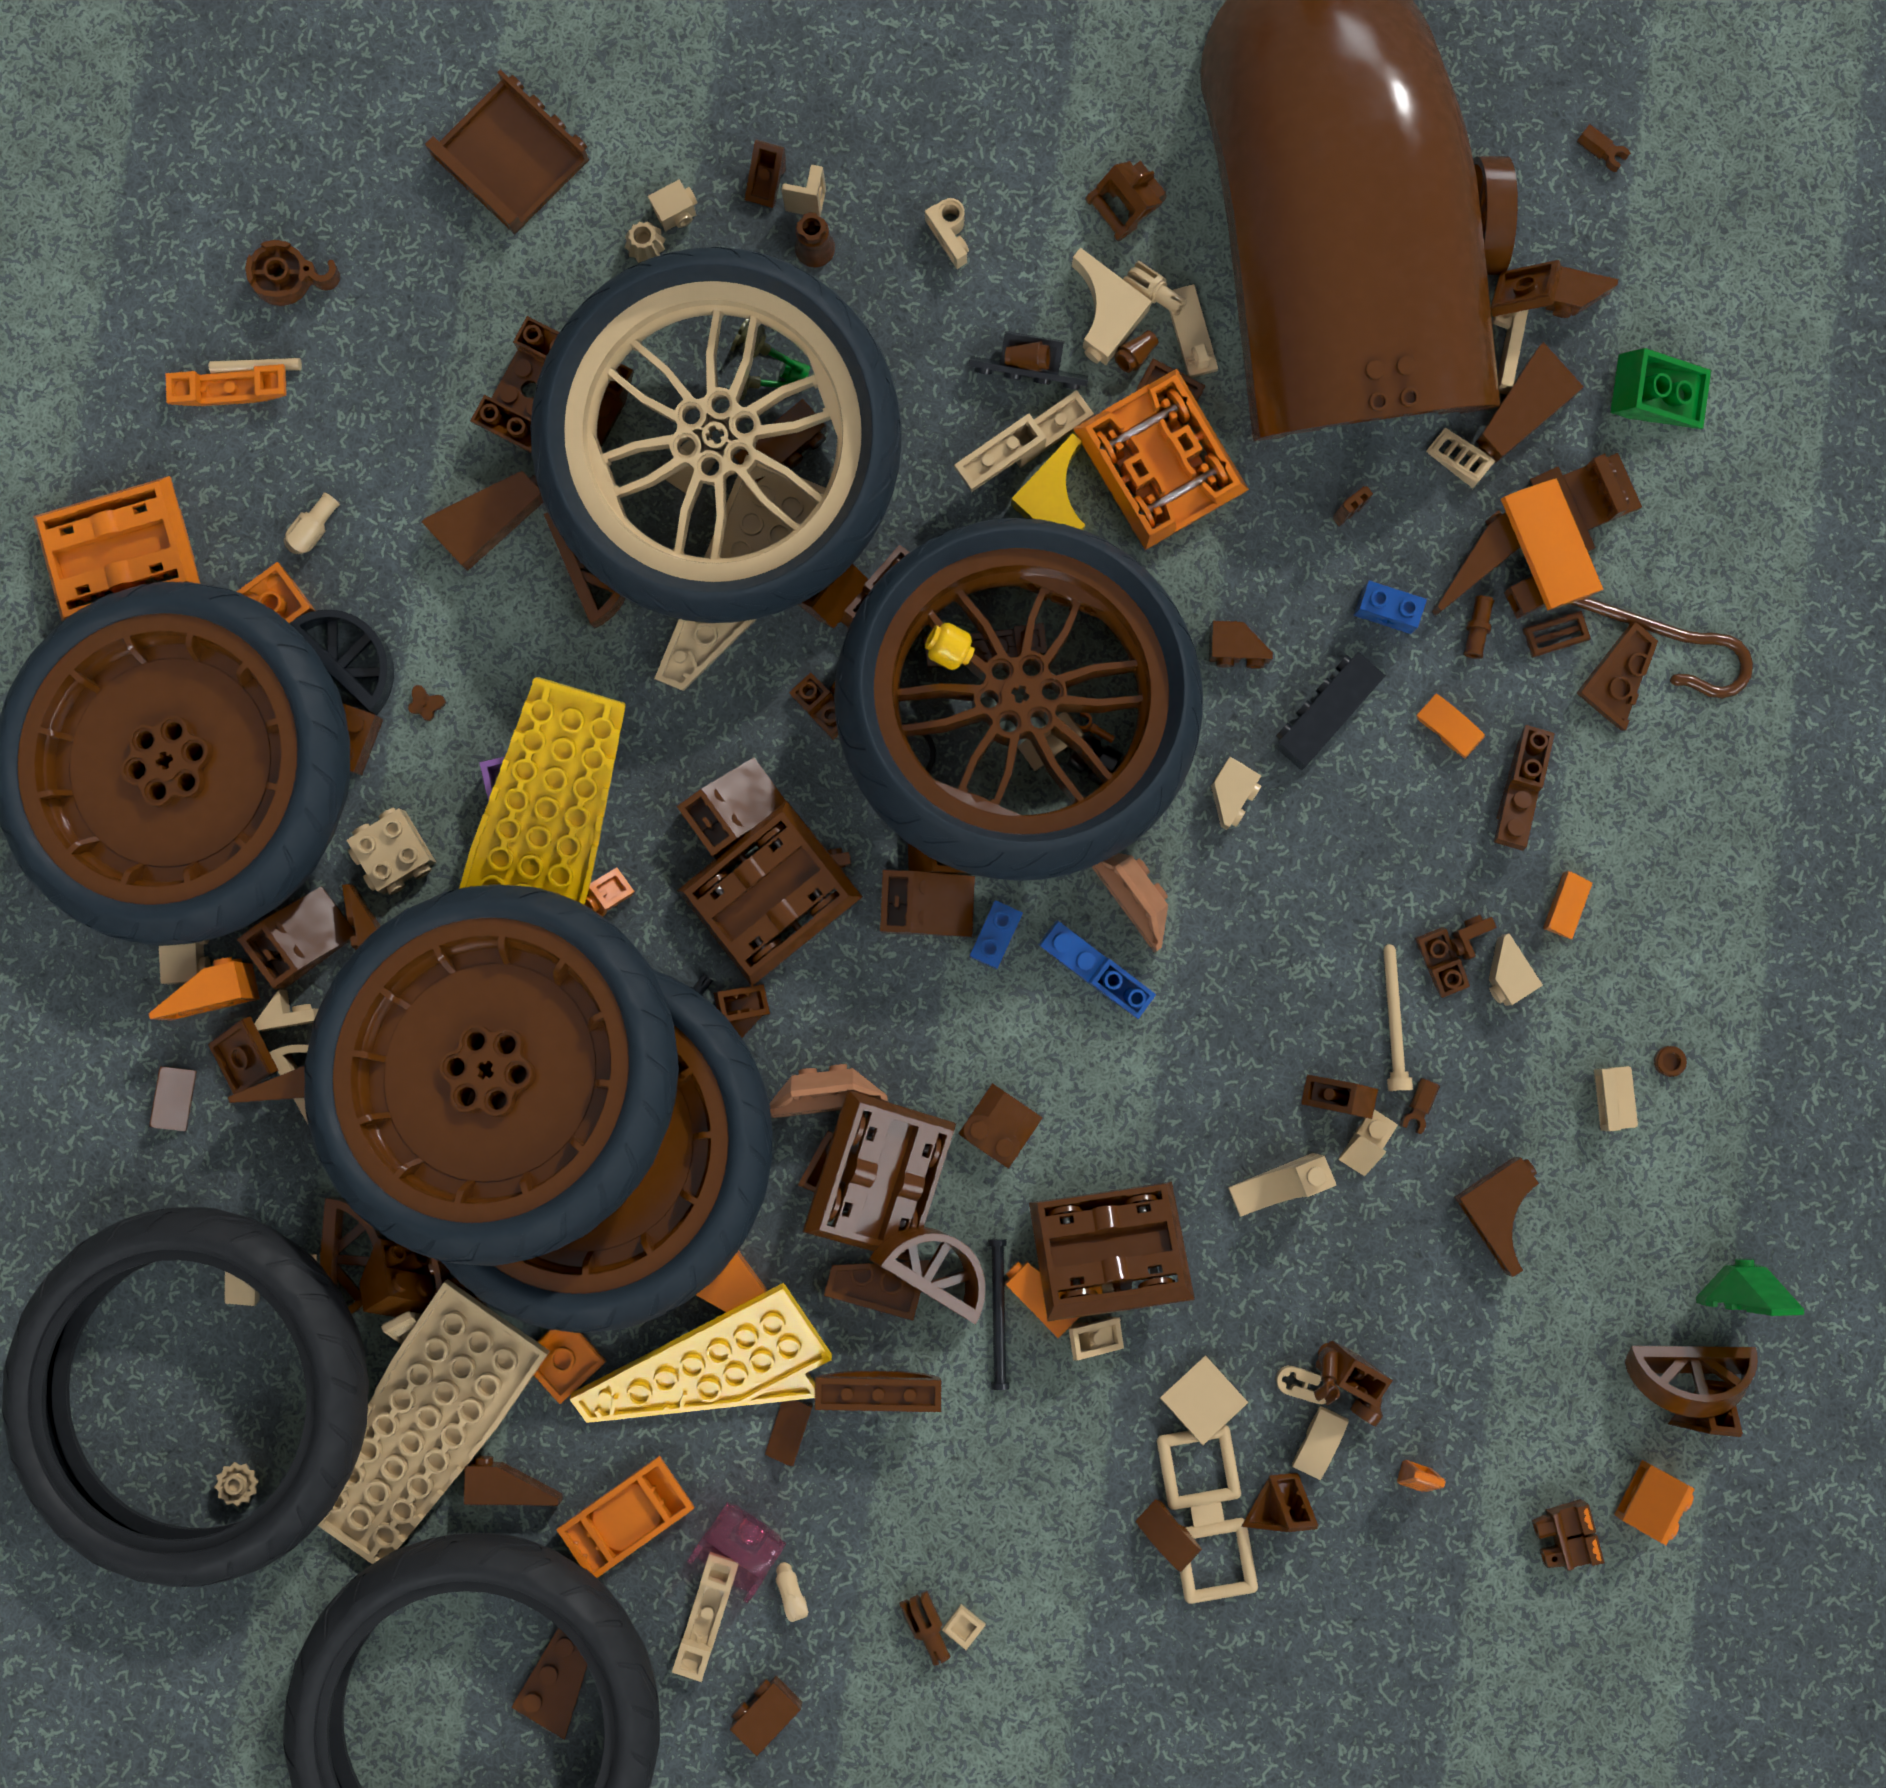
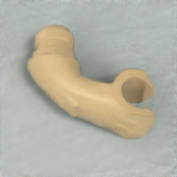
[776,1562,808,1622]

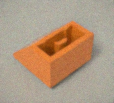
[1614,1460,1695,1545]

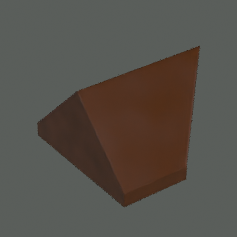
[713,984,770,1038]
[1668,1380,1743,1437]
[1241,1473,1319,1532]

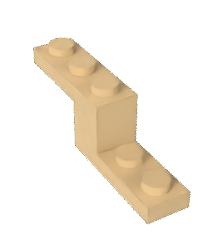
[954,390,1094,492]

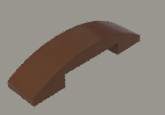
[924,623,1047,668]

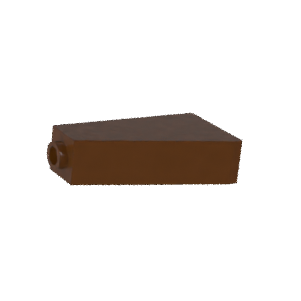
[1476,342,1583,463]
[421,471,543,571]

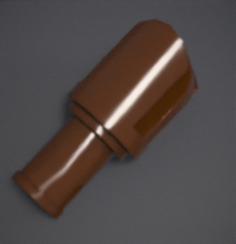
[899,1591,951,1666]

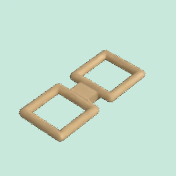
[1157,1425,1258,1604]

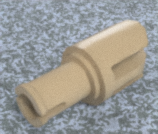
[1123,260,1187,316]
[284,493,340,554]

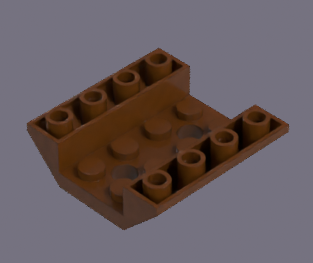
[470,316,634,453]

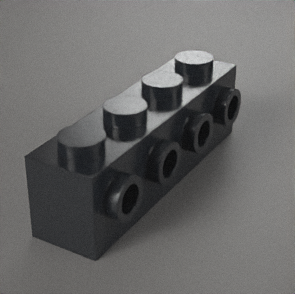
[1274,652,1386,770]

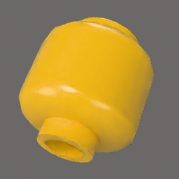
[925,623,975,670]

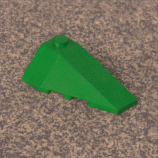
[1696,1259,1804,1316]

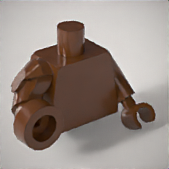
[1314,1340,1393,1427]

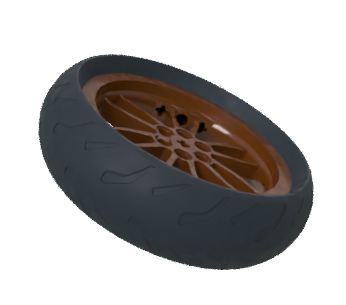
[834,518,1203,881]

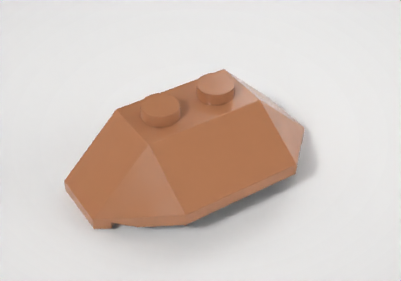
[1092,853,1168,952]
[770,1064,889,1119]

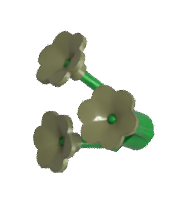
[730,319,810,400]

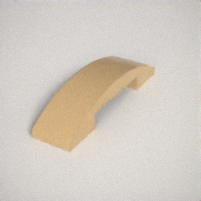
[672,1552,740,1682]

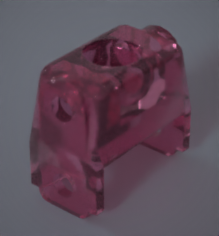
[687,1502,786,1604]

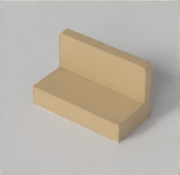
[782,165,826,217]
[1594,1066,1638,1131]

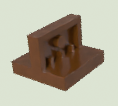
[1563,453,1642,530]

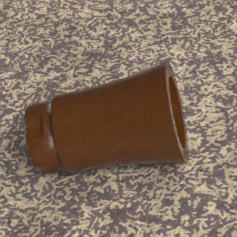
[795,212,835,267]

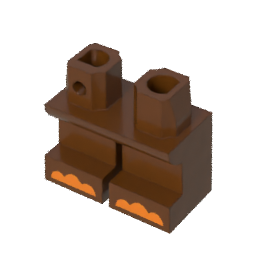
[1532,1499,1605,1571]

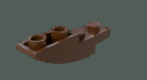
[1494,725,1555,851]

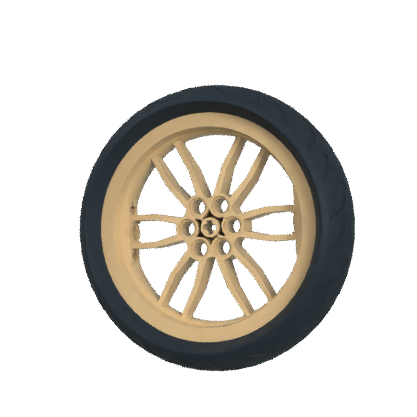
[530,247,902,623]

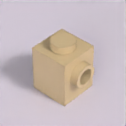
[648,179,698,232]

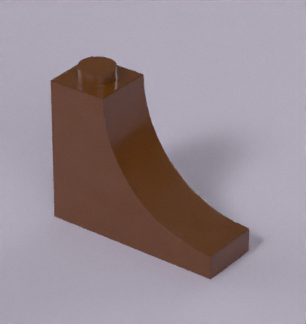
[1454,1156,1539,1277]

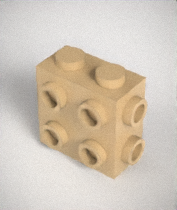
[347,808,436,895]

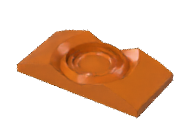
[556,1456,695,1578]

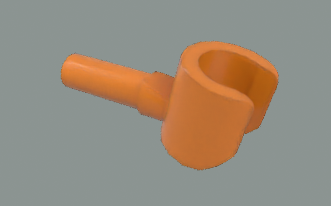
[1077,713,1115,743]

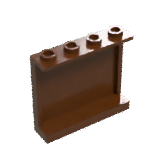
[425,69,589,235]

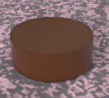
[1654,1046,1687,1077]

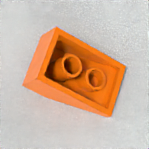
[149,957,260,1021]

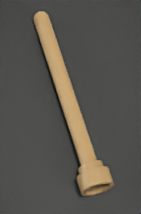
[1383,944,1413,1091]

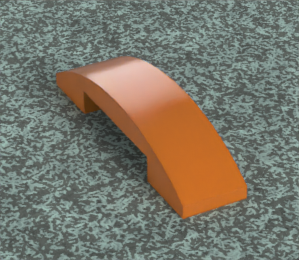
[165,364,286,406]

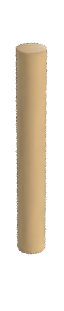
[209,358,302,374]

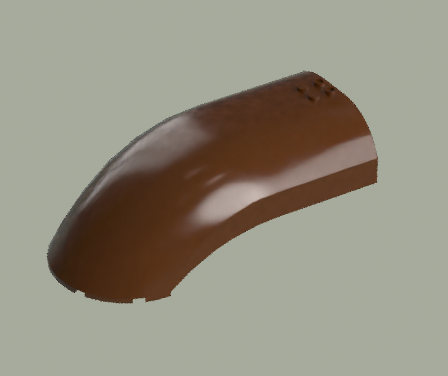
[1200,0,1500,441]

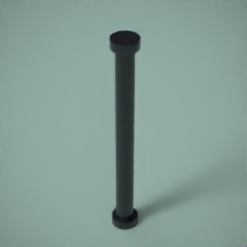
[988,1239,1010,1390]

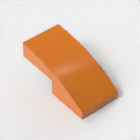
[1416,693,1485,759]

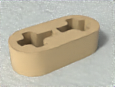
[1275,1366,1326,1404]

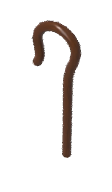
[1570,597,1753,699]

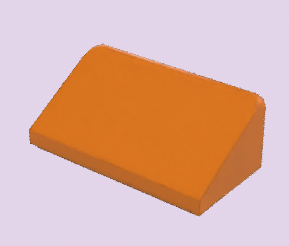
[1543,871,1593,940]

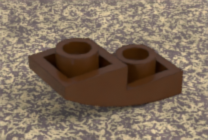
[789,672,839,740]
[1415,927,1470,998]
[1135,1499,1202,1572]

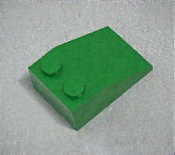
[1610,348,1711,429]

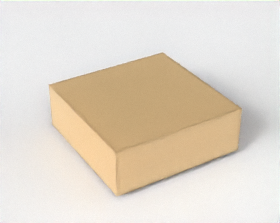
[942,1604,985,1650]

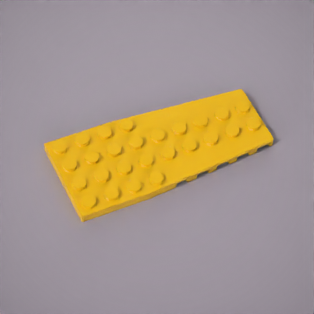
[459,677,626,905]

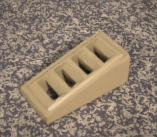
[1426,428,1495,488]
[381,1311,422,1345]

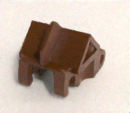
[1085,160,1167,242]

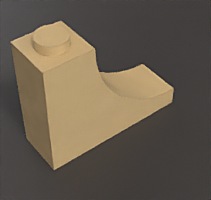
[1072,248,1152,365]
[1228,1153,1336,1217]

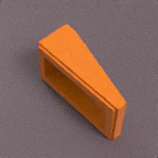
[1397,1460,1446,1492]

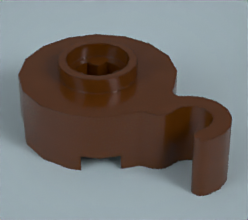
[245,240,340,306]

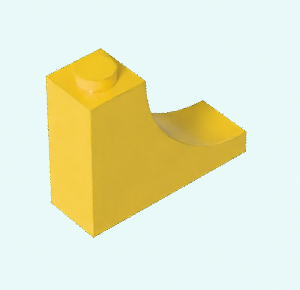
[1011,433,1085,530]

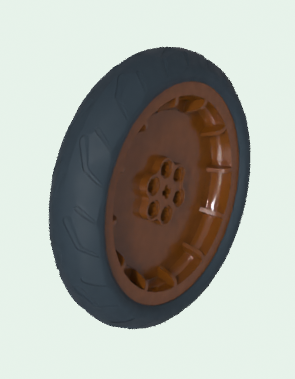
[0,582,350,946]
[304,885,679,1266]
[442,969,773,1333]

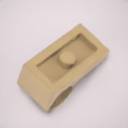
[925,198,969,269]

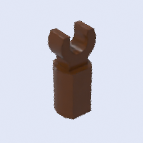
[1576,124,1631,172]
[1401,1078,1440,1134]

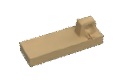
[1169,284,1218,378]
[1493,310,1528,394]

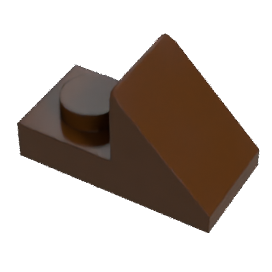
[744,140,786,208]

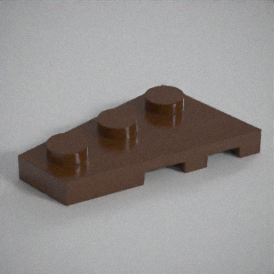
[1577,622,1658,731]
[824,1260,930,1321]

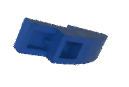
[1038,920,1156,1019]

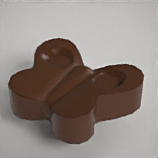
[408,685,446,721]

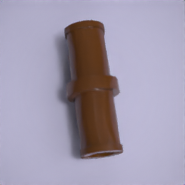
[1463,595,1495,659]

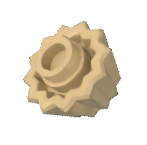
[625,221,666,263]
[214,1462,259,1507]

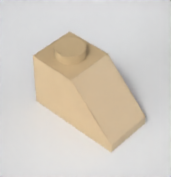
[1489,933,1543,1006]

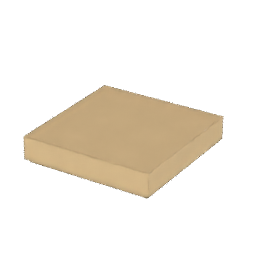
[1160,1355,1248,1446]

